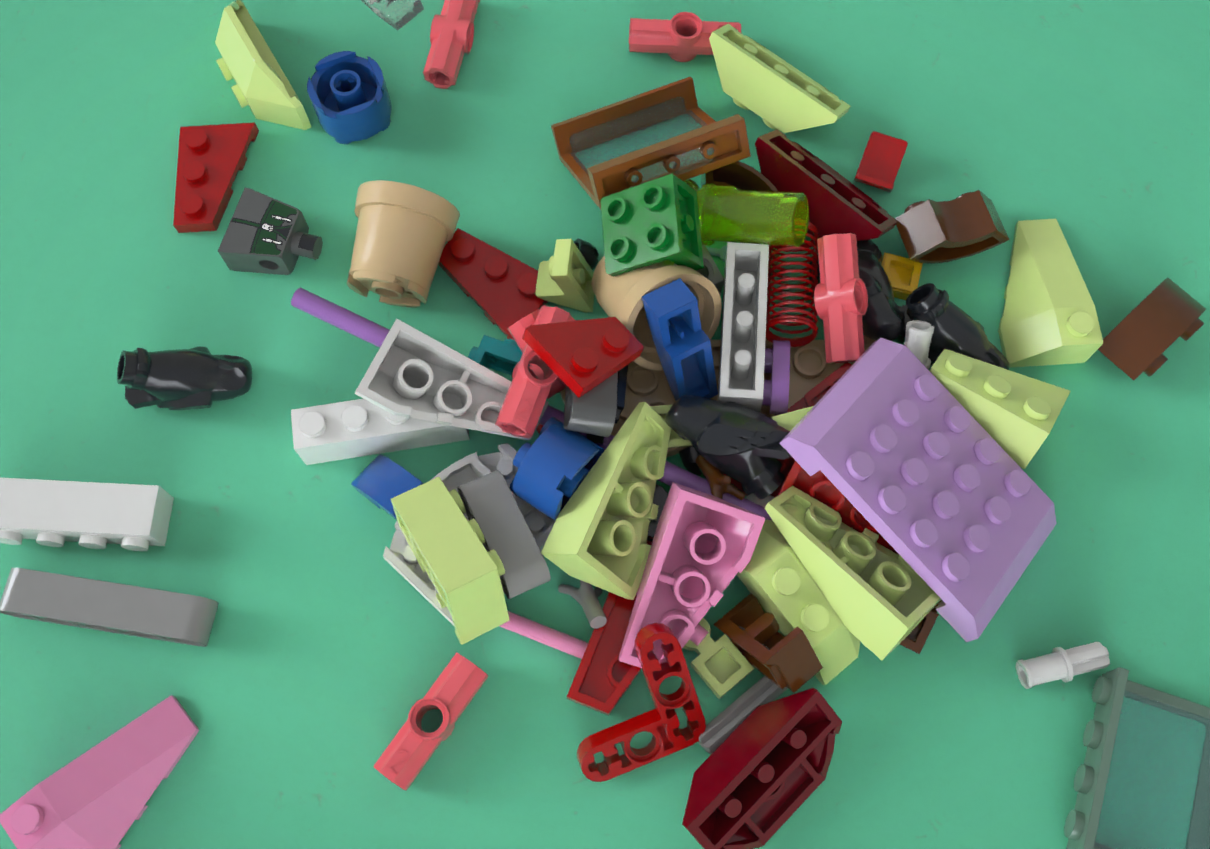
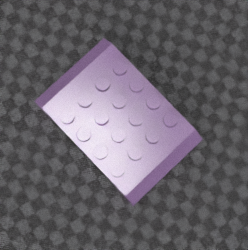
[779,338,1057,642]

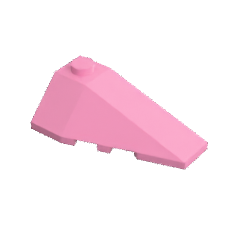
[618,482,766,668]
[0,695,199,849]

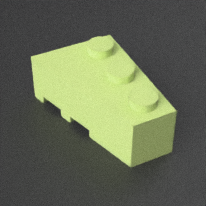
[930,348,1071,469]
[391,477,510,645]

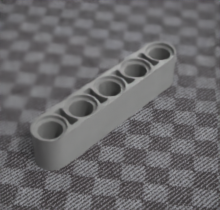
[0,568,219,647]

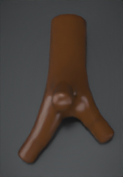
[695,455,745,500]

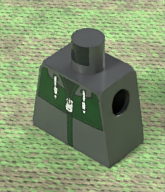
[218,188,323,275]

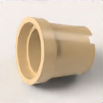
[347,180,460,307]
[591,256,722,371]

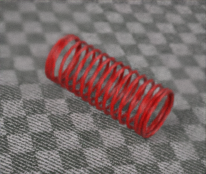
[766,218,819,347]

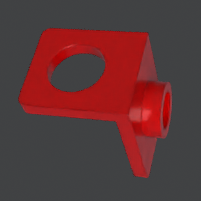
[854,131,908,192]

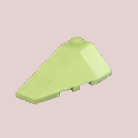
[998,219,1103,368]
[541,402,671,600]
[764,486,941,661]

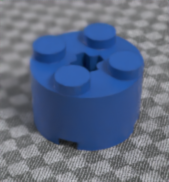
[307,51,392,144]
[509,417,605,521]

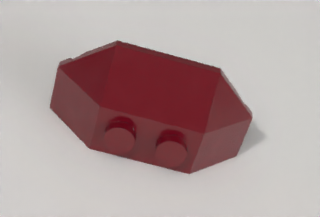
[755,129,898,241]
[682,688,842,849]

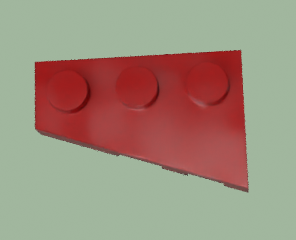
[173,122,259,233]
[438,228,549,340]

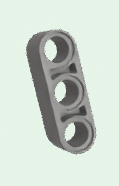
[457,470,551,599]

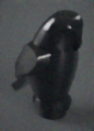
[806,239,905,341]
[900,283,1009,370]
[117,346,252,410]
[665,395,791,500]

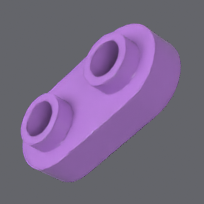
[762,340,790,415]

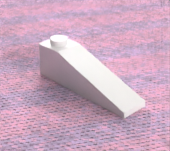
[354,318,549,440]

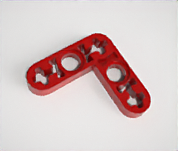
[577,623,706,782]

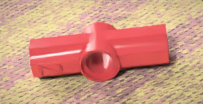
[423,0,480,89]
[629,12,741,62]
[814,233,868,363]
[495,305,576,439]
[373,652,489,791]

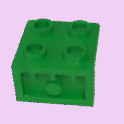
[601,173,704,277]

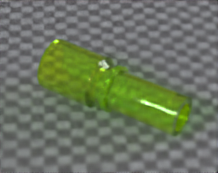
[684,179,809,247]

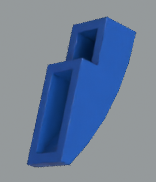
[642,278,718,401]

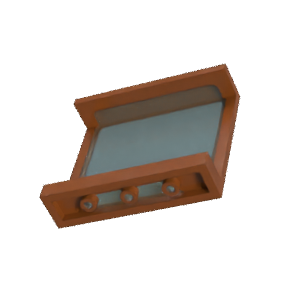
[551,77,751,210]

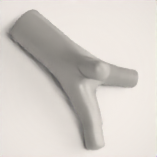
[558,580,607,629]

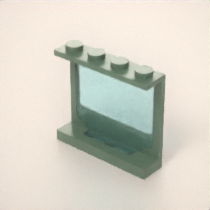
[1064,667,1210,849]

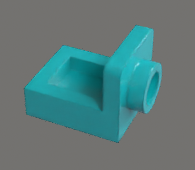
[468,335,530,375]

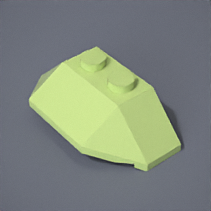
[215,0,312,130]
[709,24,851,133]
[737,520,861,685]

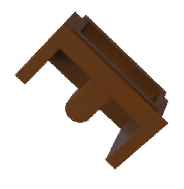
[713,593,823,693]

